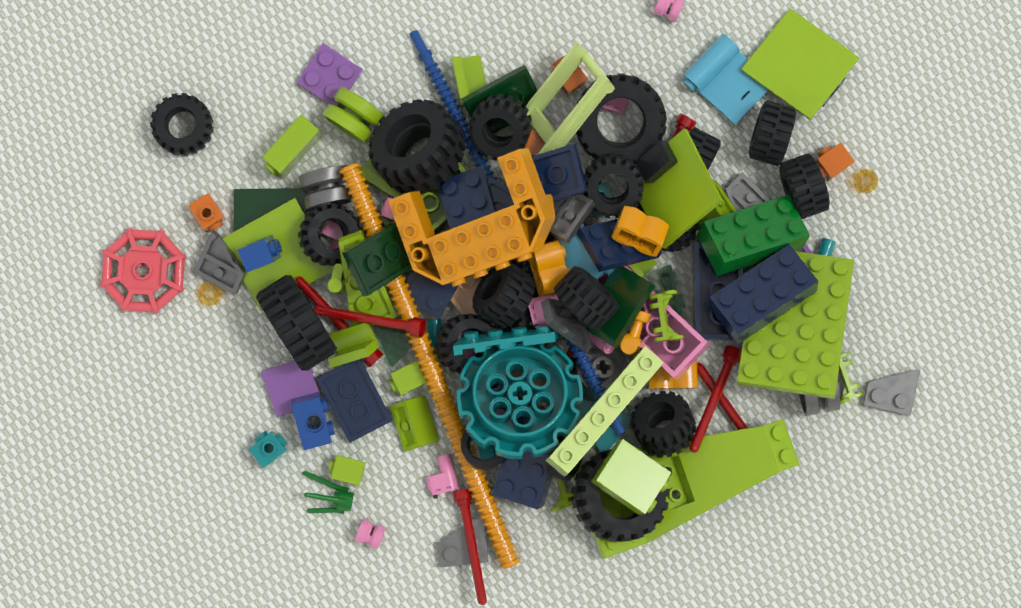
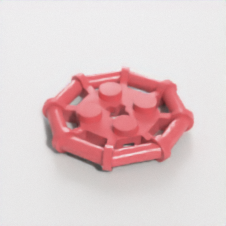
[99,227,187,314]

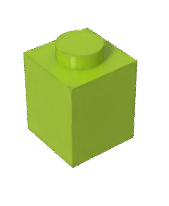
[389,361,427,396]
[328,455,366,486]

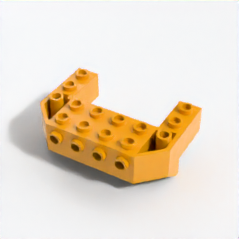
[388,148,555,287]

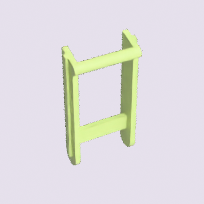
[511,42,615,155]

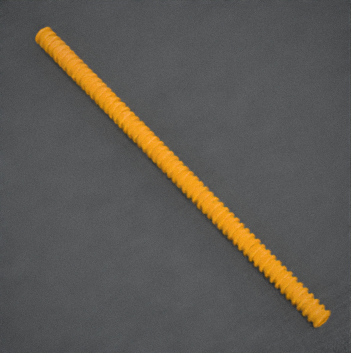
[339,163,521,569]

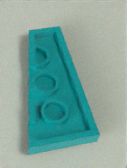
[453,324,559,356]

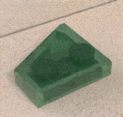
[659,265,685,315]
[374,309,412,368]

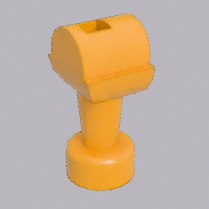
[620,311,651,356]

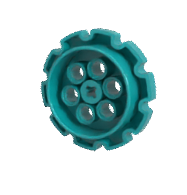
[457,342,583,459]

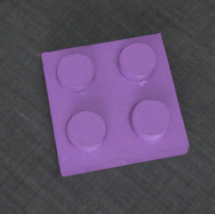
[296,43,363,107]

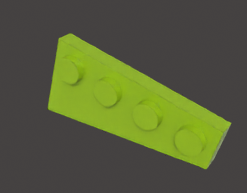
[339,230,398,326]

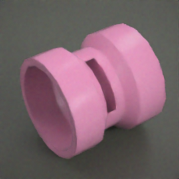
[653,0,685,23]
[355,519,386,549]

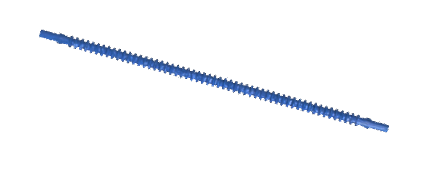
[409,30,625,436]

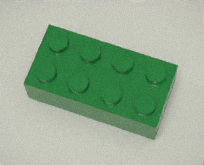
[697,195,810,276]

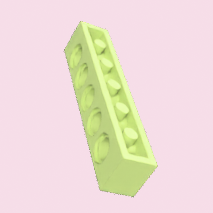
[545,346,664,477]

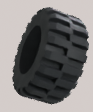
[576,73,667,165]
[369,99,466,194]
[256,275,337,371]
[571,449,670,542]

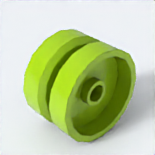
[322,86,384,144]

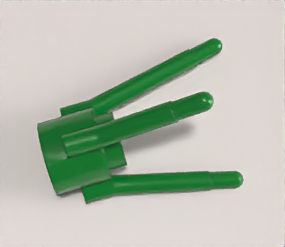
[302,471,354,514]

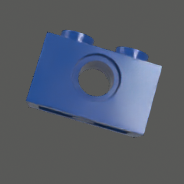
[238,235,282,272]
[291,392,335,450]

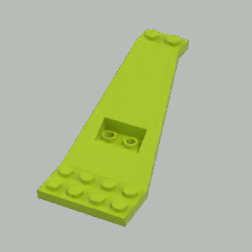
[573,419,800,559]

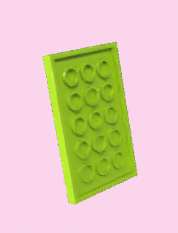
[737,251,854,399]

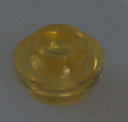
[854,169,878,193]
[198,282,223,306]

